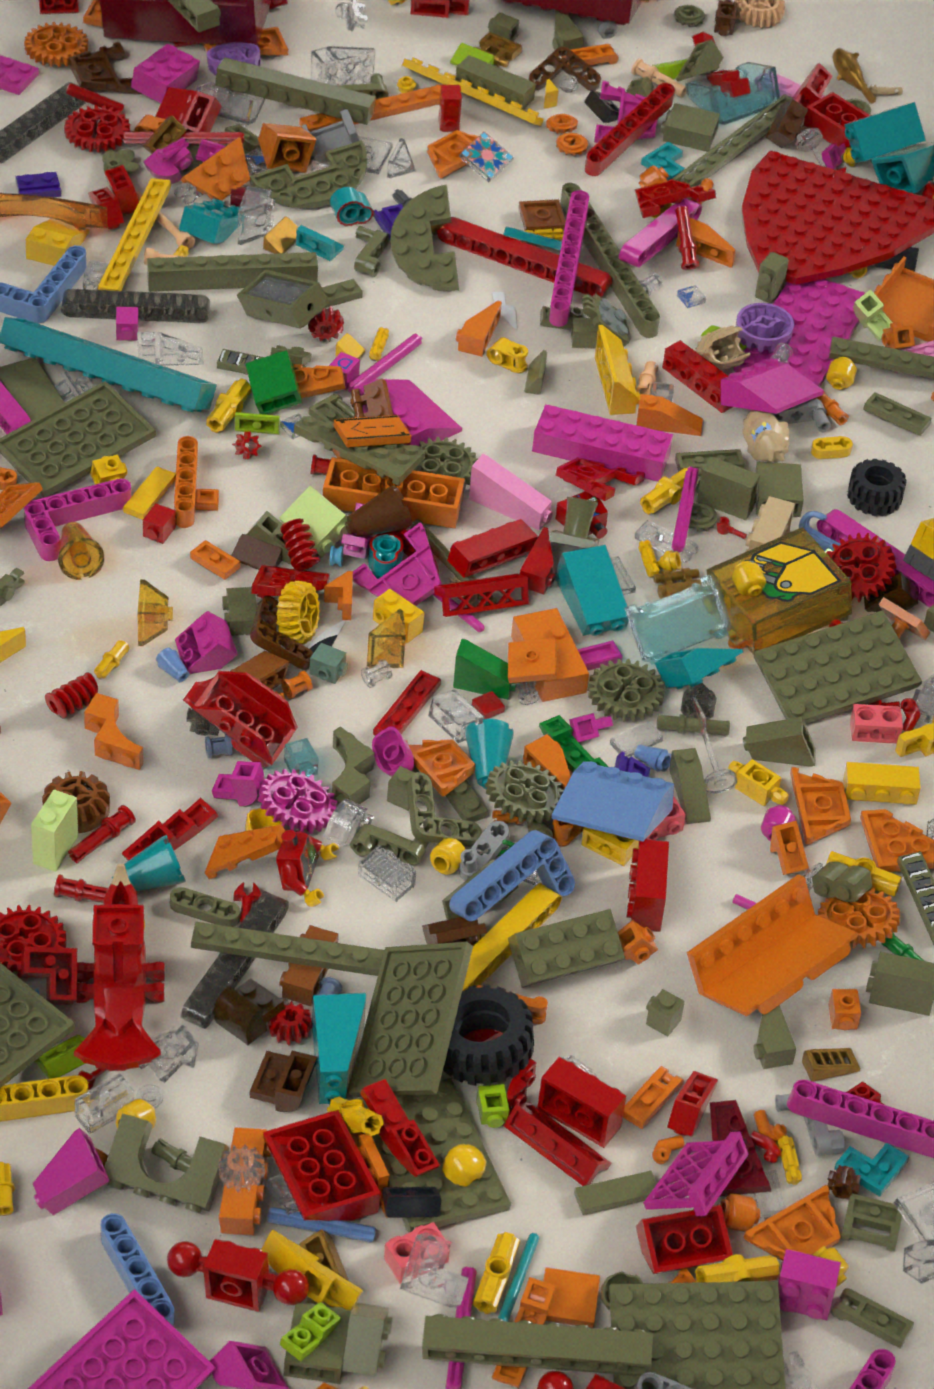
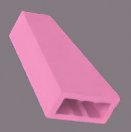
[469,454,553,530]

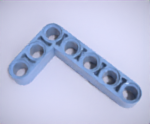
[0,245,87,323]
[449,830,575,921]
[100,1213,174,1327]

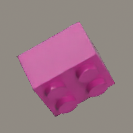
[778,1249,841,1320]

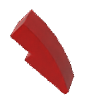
[410,0,470,18]
[706,70,751,98]

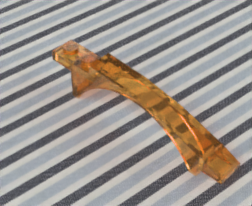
[0,193,108,231]

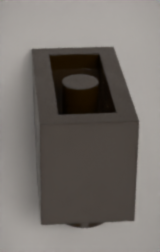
[864,572,918,612]

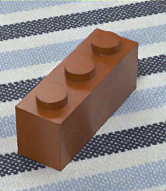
[230,651,290,690]
[279,925,339,1006]

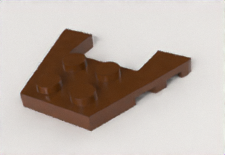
[68,42,142,95]

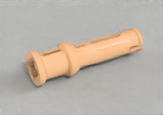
[631,58,688,98]

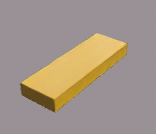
[123,466,176,520]

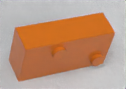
[511,608,589,702]

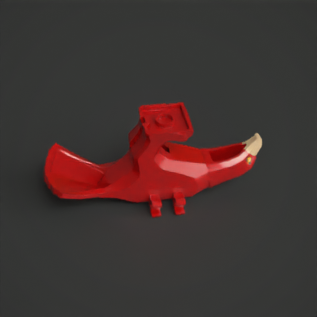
[74,864,165,1071]

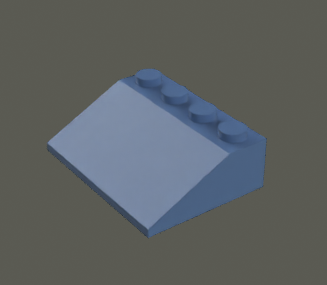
[552,762,674,842]

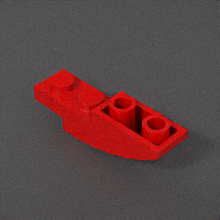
[360,1079,440,1177]

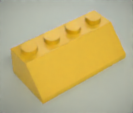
[594,325,640,415]

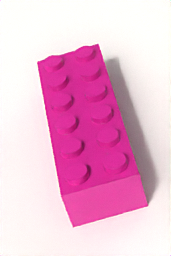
[532,404,673,482]

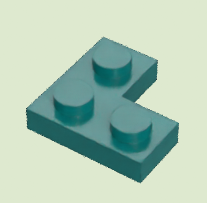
[641,142,685,180]
[834,1143,909,1197]

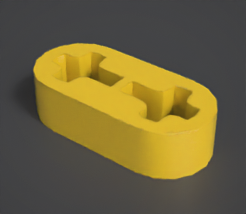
[811,436,853,459]

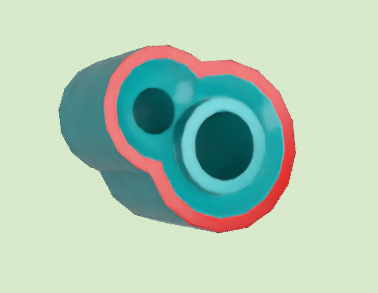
[330,187,374,226]
[368,533,404,579]

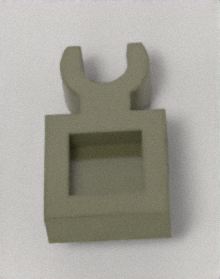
[270,345,312,365]
[0,568,25,606]

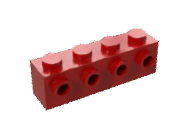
[662,340,733,413]
[447,519,538,578]

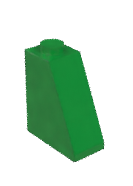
[453,639,518,700]

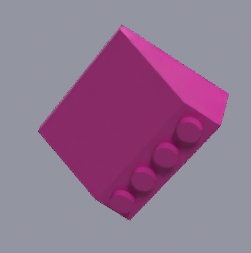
[721,359,824,414]
[358,379,462,446]

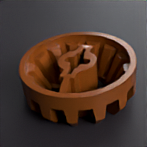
[42,771,110,833]

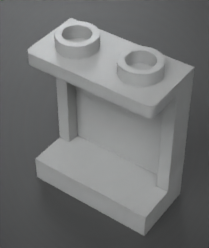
[302,109,360,164]

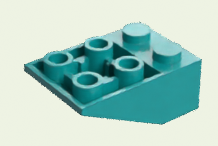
[179,199,249,244]
[655,648,743,689]

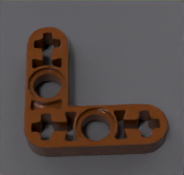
[528,47,601,91]
[250,596,313,670]

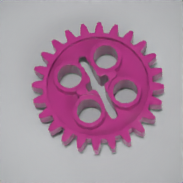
[258,769,338,834]

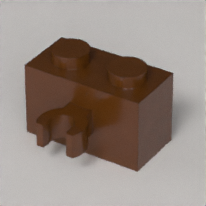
[766,99,810,148]

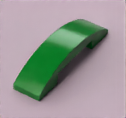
[539,715,608,773]

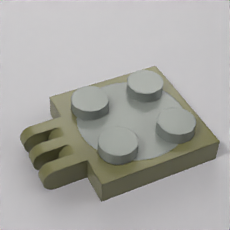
[582,294,629,347]

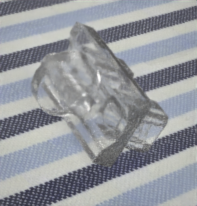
[335,0,368,31]
[54,370,93,403]

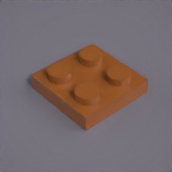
[518,199,566,231]

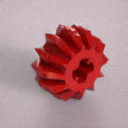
[308,306,344,342]
[268,1000,313,1046]

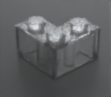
[400,1232,469,1308]

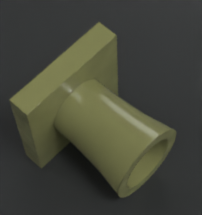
[549,496,600,548]

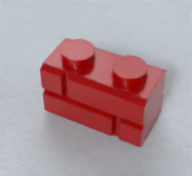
[438,85,462,132]

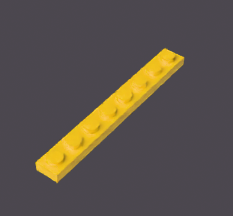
[401,57,544,126]
[98,178,171,296]

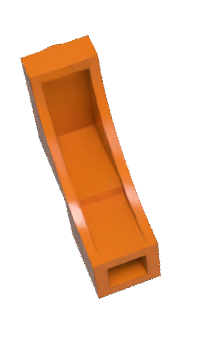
[84,693,144,770]

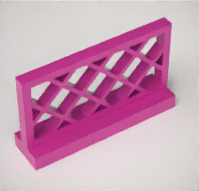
[643,1132,749,1216]

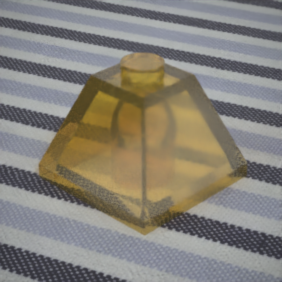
[137,579,173,646]

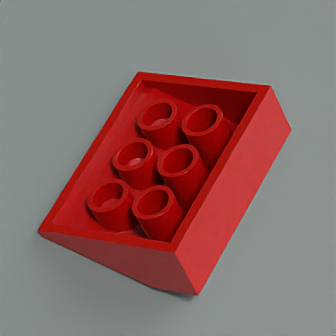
[263,1110,381,1221]

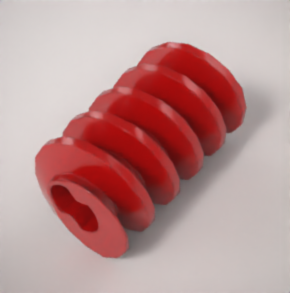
[280,518,320,570]
[45,672,98,719]

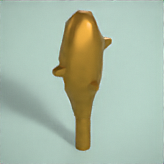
[832,47,876,104]

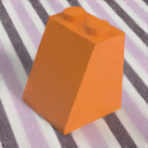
[258,123,316,173]

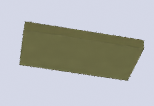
[0,358,64,421]

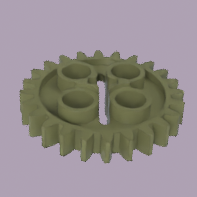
[414,437,478,489]
[588,659,665,722]
[485,760,564,824]

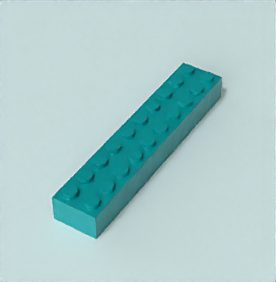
[0,317,217,412]

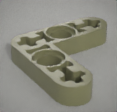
[407,772,482,846]

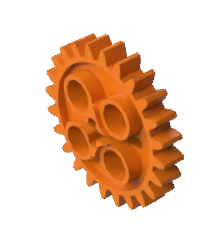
[24,22,88,67]
[818,888,900,948]

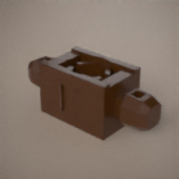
[714,0,737,36]

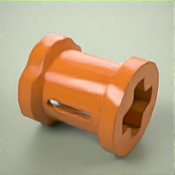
[281,671,313,699]

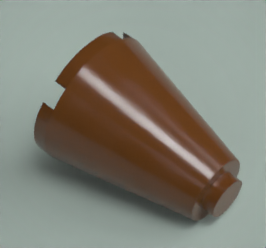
[345,485,412,537]

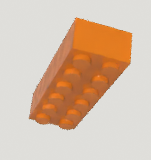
[323,457,465,529]

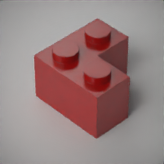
[20,947,77,1005]

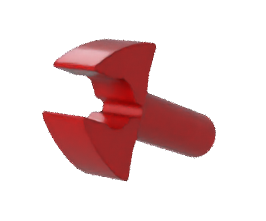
[233,882,261,925]

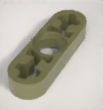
[170,887,240,927]

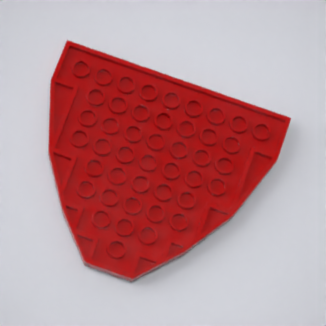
[741,150,934,285]

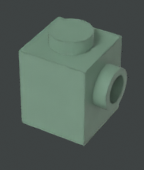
[310,643,348,684]

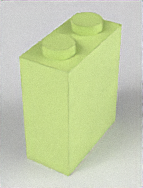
[279,486,348,558]
[31,790,78,872]

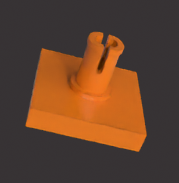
[879,597,930,640]

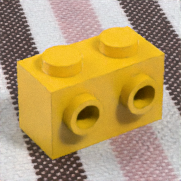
[373,589,424,643]

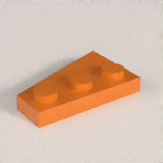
[293,364,345,398]
[205,825,285,880]

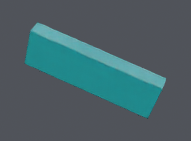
[503,226,562,250]

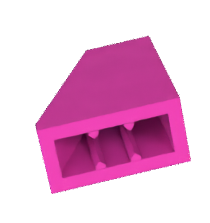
[32,1128,109,1215]

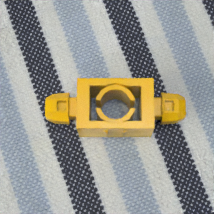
[728,759,789,806]

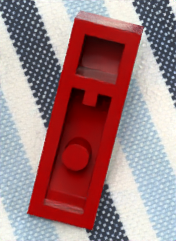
[104,165,139,214]
[88,187,125,230]
[520,527,556,595]
[667,1071,718,1136]

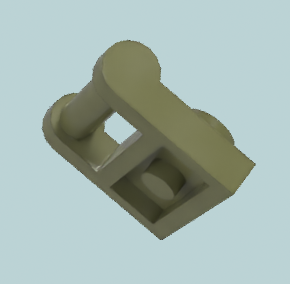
[309,393,355,423]
[841,1194,904,1252]

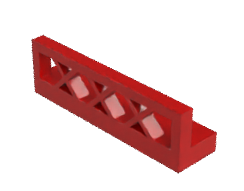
[434,573,529,617]
[503,1102,611,1186]

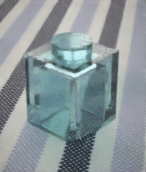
[284,738,319,778]

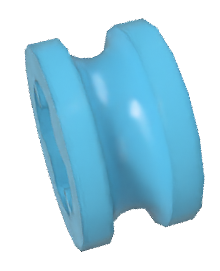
[330,546,343,567]

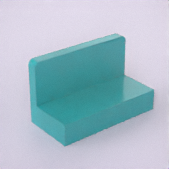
[296,225,344,261]

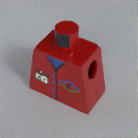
[555,491,608,539]

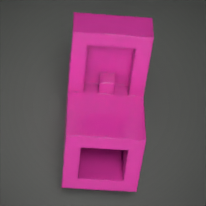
[143,147,193,184]
[212,761,264,806]

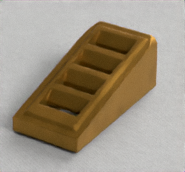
[802,1048,860,1082]

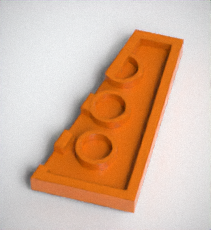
[203,27,288,55]

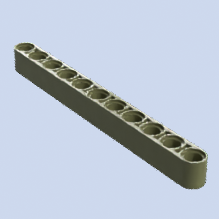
[560,183,660,338]

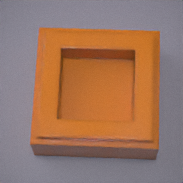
[195,489,219,511]

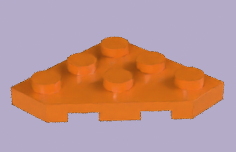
[860,809,934,872]

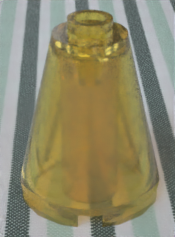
[58,522,104,580]

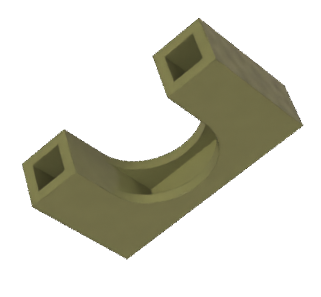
[104,1113,230,1213]

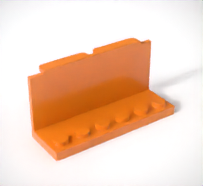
[687,874,858,1017]

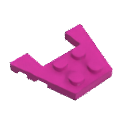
[594,80,657,143]
[353,522,442,606]

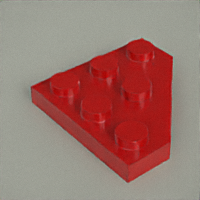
[251,565,330,598]

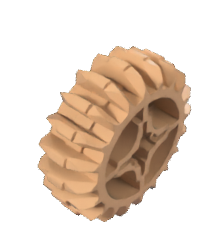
[735,0,785,28]

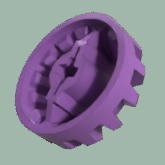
[207,42,261,75]
[736,303,794,353]

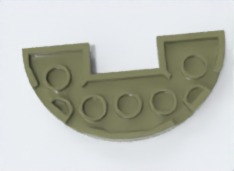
[250,140,367,208]
[391,184,459,291]

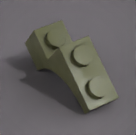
[332,726,374,812]

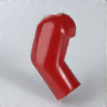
[900,698,921,731]
[750,1131,781,1164]

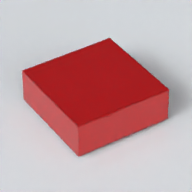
[472,691,505,719]

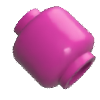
[761,805,796,841]

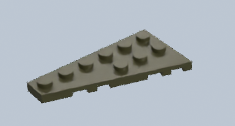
[294,416,426,486]

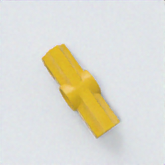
[206,378,252,433]
[640,468,699,515]
[826,851,902,897]
[327,1097,383,1136]
[473,1232,520,1315]
[695,1254,780,1283]

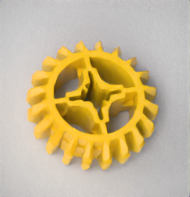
[276,581,320,644]

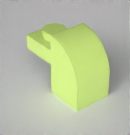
[853,289,893,341]

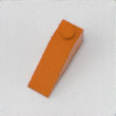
[676,217,736,268]
[456,301,502,357]
[636,394,703,436]
[523,734,571,789]

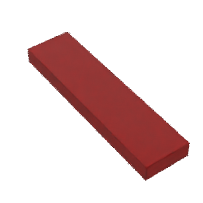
[373,670,441,736]

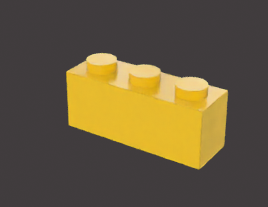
[843,762,921,805]

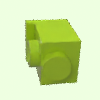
[476,1084,509,1128]

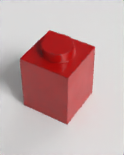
[143,503,176,544]

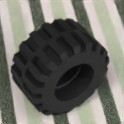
[847,459,907,516]

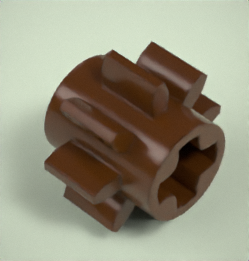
[827,1165,861,1200]

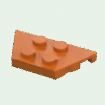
[427,130,498,178]
[180,137,250,201]
[406,739,475,797]
[790,767,851,844]
[743,1185,841,1261]

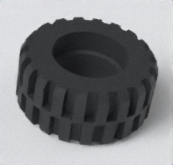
[443,985,534,1086]

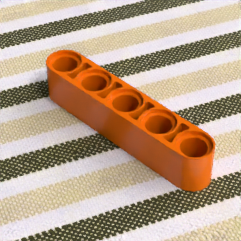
[174,436,198,528]

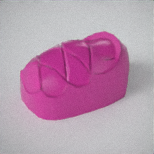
[372,726,414,777]

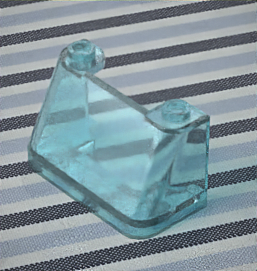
[685,62,780,125]
[624,574,732,664]

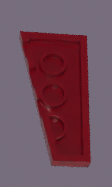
[709,1100,771,1197]

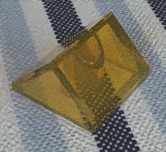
[367,609,406,669]

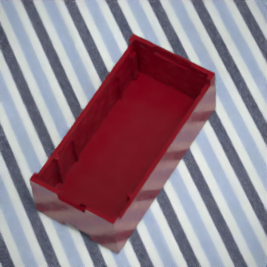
[99,0,271,46]

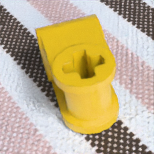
[486,337,528,373]

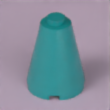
[465,719,514,789]
[112,835,186,892]

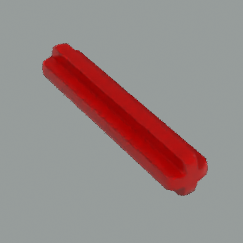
[66,83,124,115]

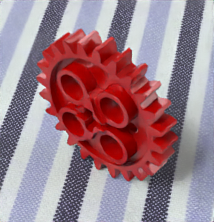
[64,105,130,153]
[823,533,897,603]
[0,905,66,978]

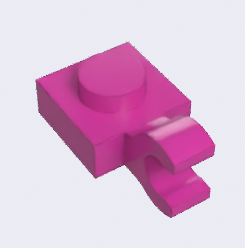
[821,143,846,170]
[569,713,613,742]

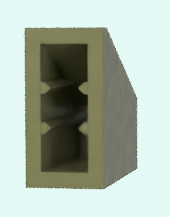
[743,717,816,767]

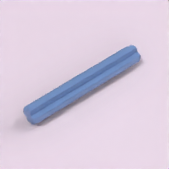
[267,1207,376,1242]

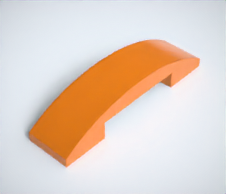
[492,1277,556,1388]

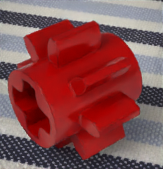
[232,431,262,459]

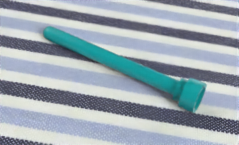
[498,1233,539,1322]

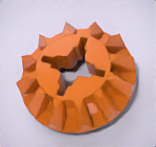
[546,114,578,134]
[556,133,588,156]

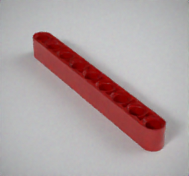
[437,217,612,297]

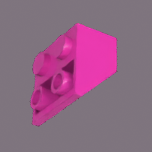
[175,611,238,674]

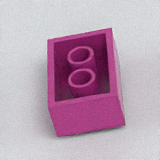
[131,44,200,103]

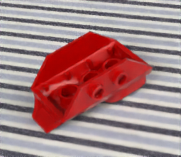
[183,671,298,767]

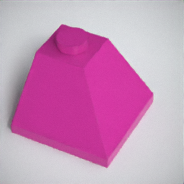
[210,1340,289,1389]

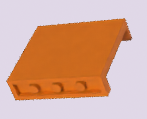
[874,257,934,342]

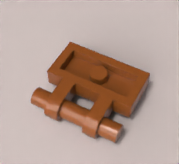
[350,378,393,418]

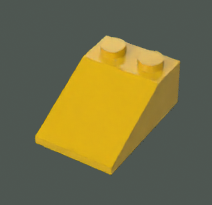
[25,219,90,266]

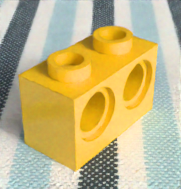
[581,827,639,866]

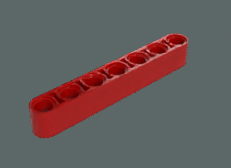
[584,82,675,176]

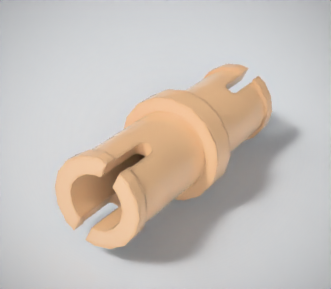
[636,361,659,395]

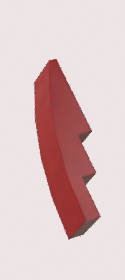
[792,63,833,108]
[121,797,219,860]

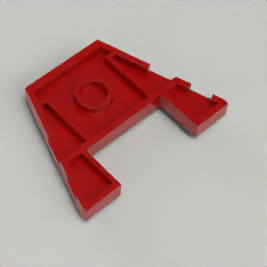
[635,179,716,218]
[556,457,645,501]

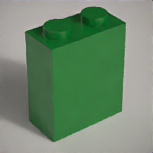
[245,350,302,415]

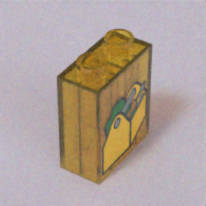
[701,527,852,655]

